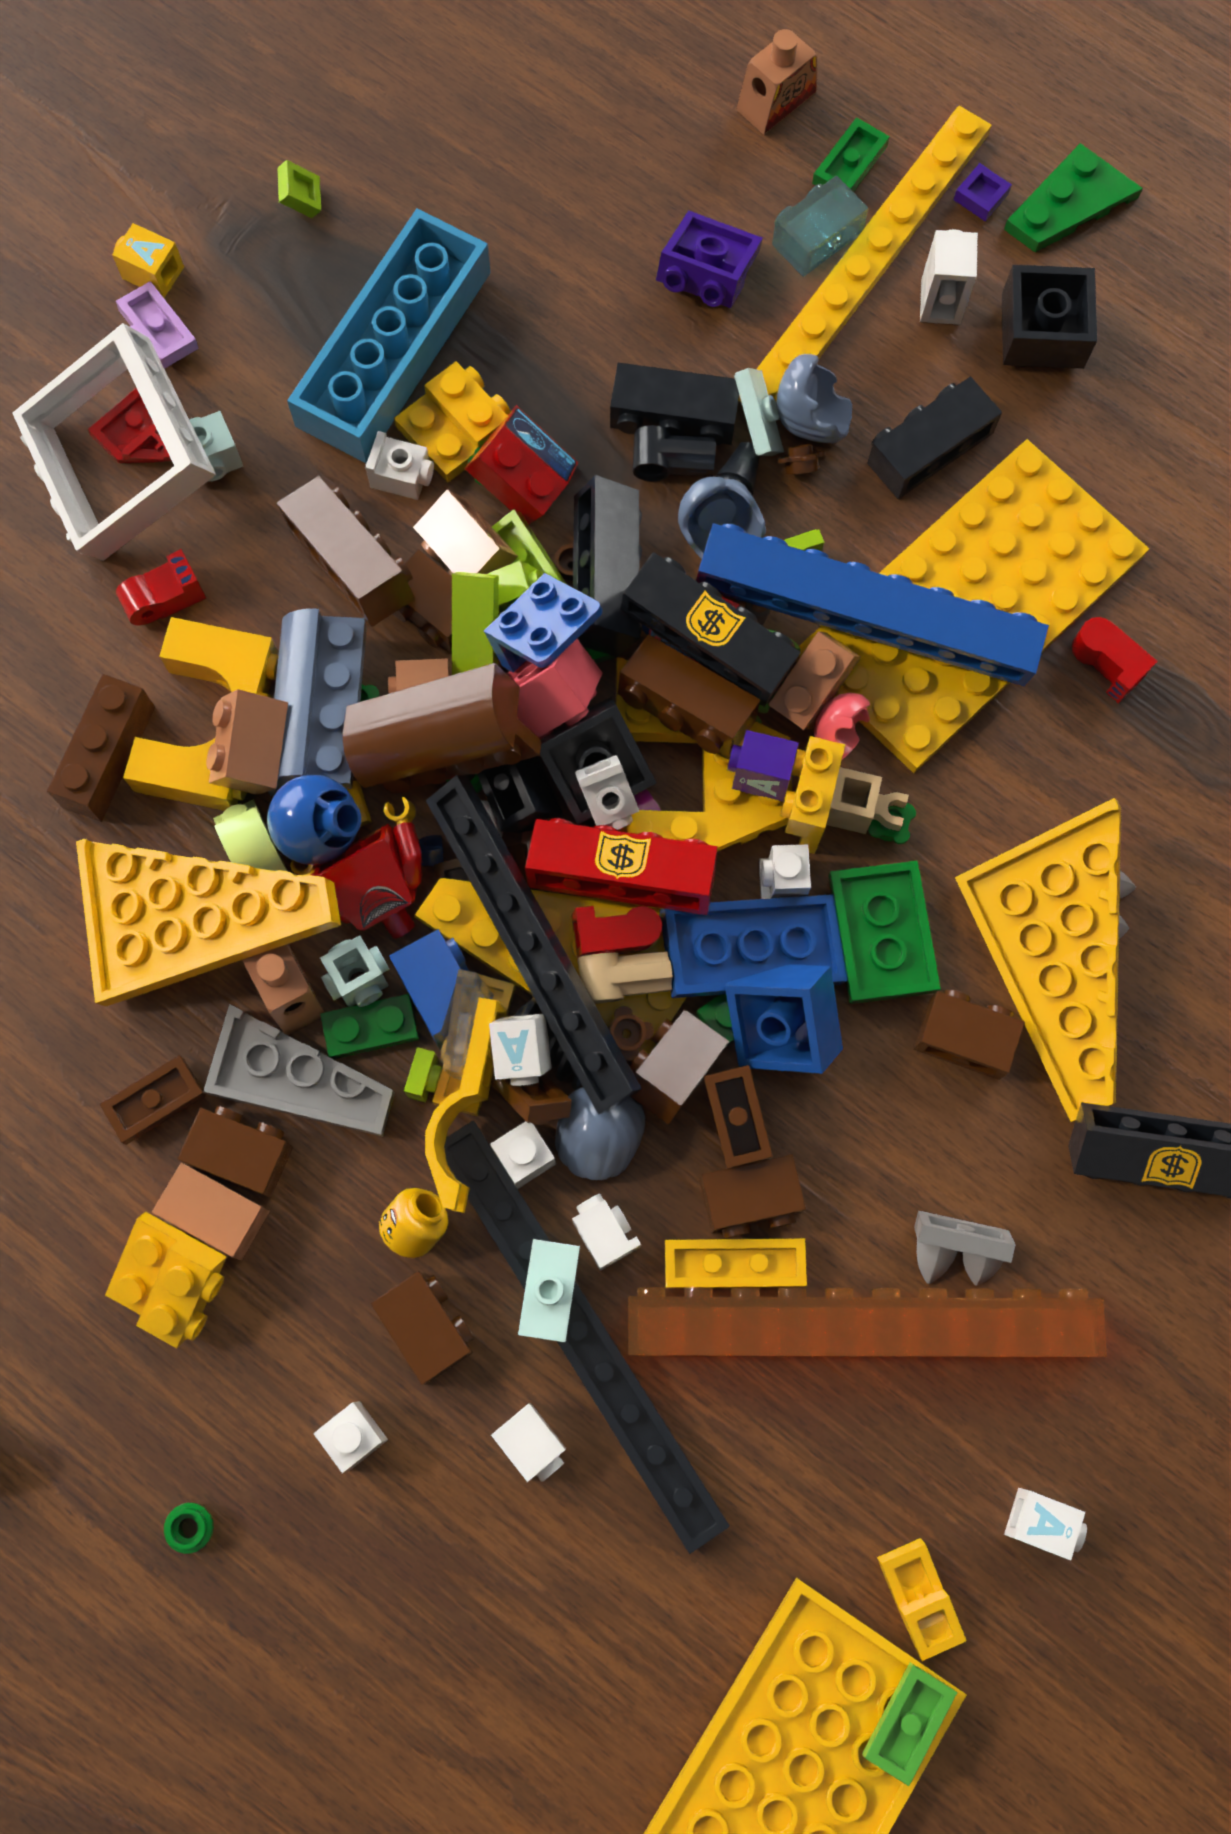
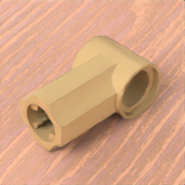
[578,951,672,1004]

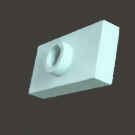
[734,368,784,456]
[518,1239,580,1343]

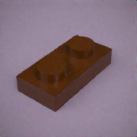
[99,1055,206,1145]
[491,1070,572,1125]

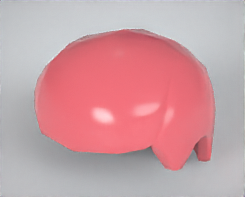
[814,693,870,760]

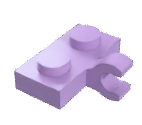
[116,281,198,369]

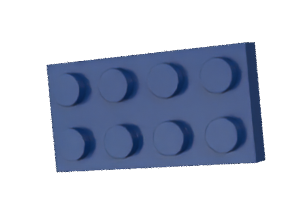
[659,894,848,998]

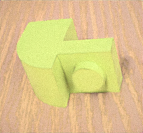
[213,799,288,872]

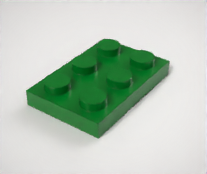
[828,860,941,1004]

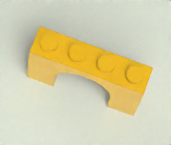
[123,617,279,811]

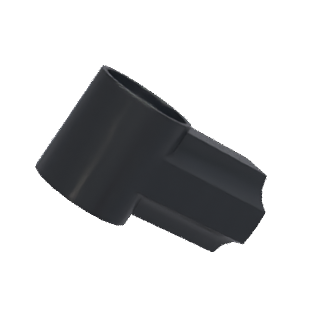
[632,425,716,482]

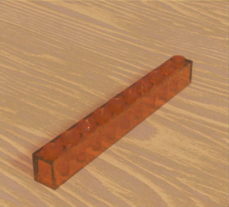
[628,1287,1107,1357]

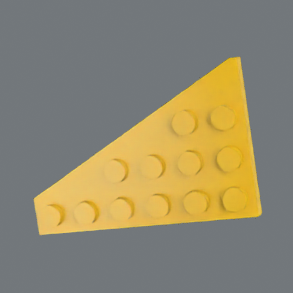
[955,798,1121,1122]
[76,839,341,1007]
[414,878,686,1062]

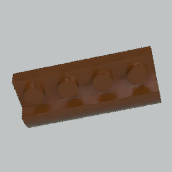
[343,663,541,794]

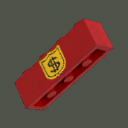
[525,818,718,915]

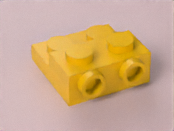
[394,361,510,483]
[780,736,845,854]
[105,1212,227,1349]

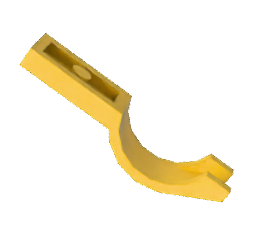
[425,997,506,1213]

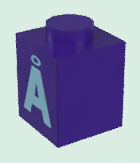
[727,730,799,802]

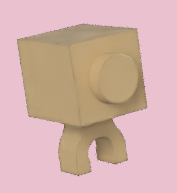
[826,767,909,834]

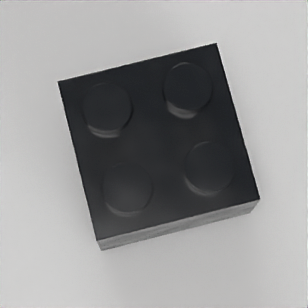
[1002,265,1097,369]
[540,697,657,824]

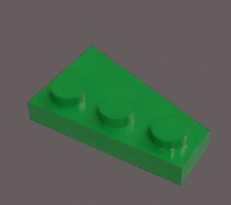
[1004,143,1143,252]

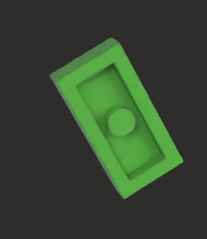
[862,1662,957,1786]

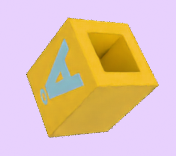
[112,223,184,298]

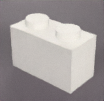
[920,229,978,325]

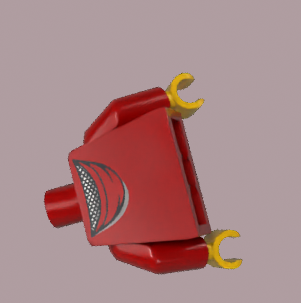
[290,797,422,939]

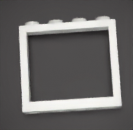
[12,323,216,561]

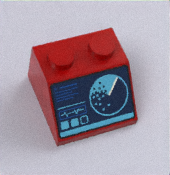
[464,405,579,525]

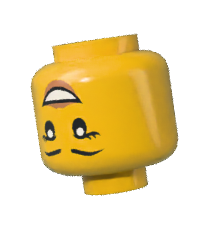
[379,1188,449,1259]

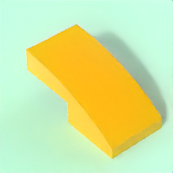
[877,1538,966,1661]

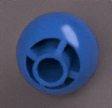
[267,775,361,865]

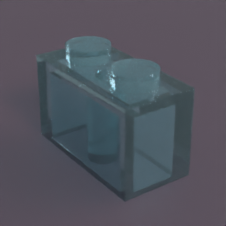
[772,175,869,277]

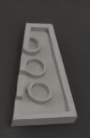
[203,1004,395,1137]

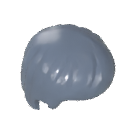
[776,354,852,443]
[678,477,766,559]
[555,1087,646,1180]

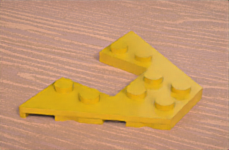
[616,657,792,851]

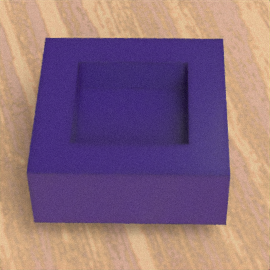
[953,163,1012,222]

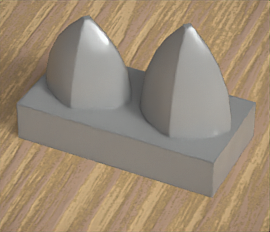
[914,1210,1016,1286]

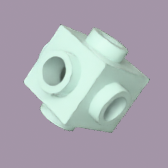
[189,411,243,481]
[320,936,389,1007]

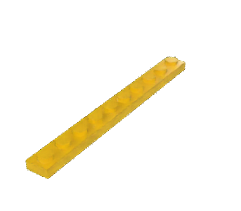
[738,106,992,403]

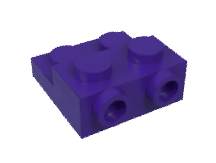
[656,210,763,308]

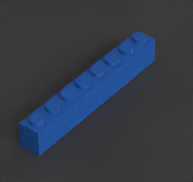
[696,523,1049,686]

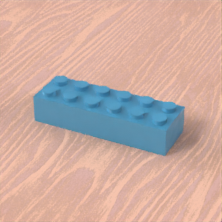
[287,208,491,463]

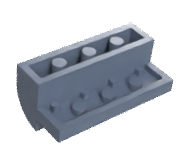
[268,609,367,796]

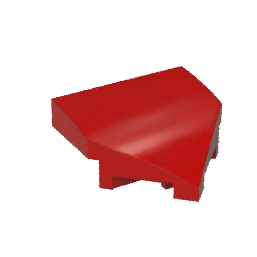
[88,387,172,463]

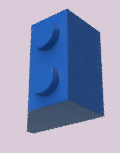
[389,929,469,1052]
[725,964,843,1074]

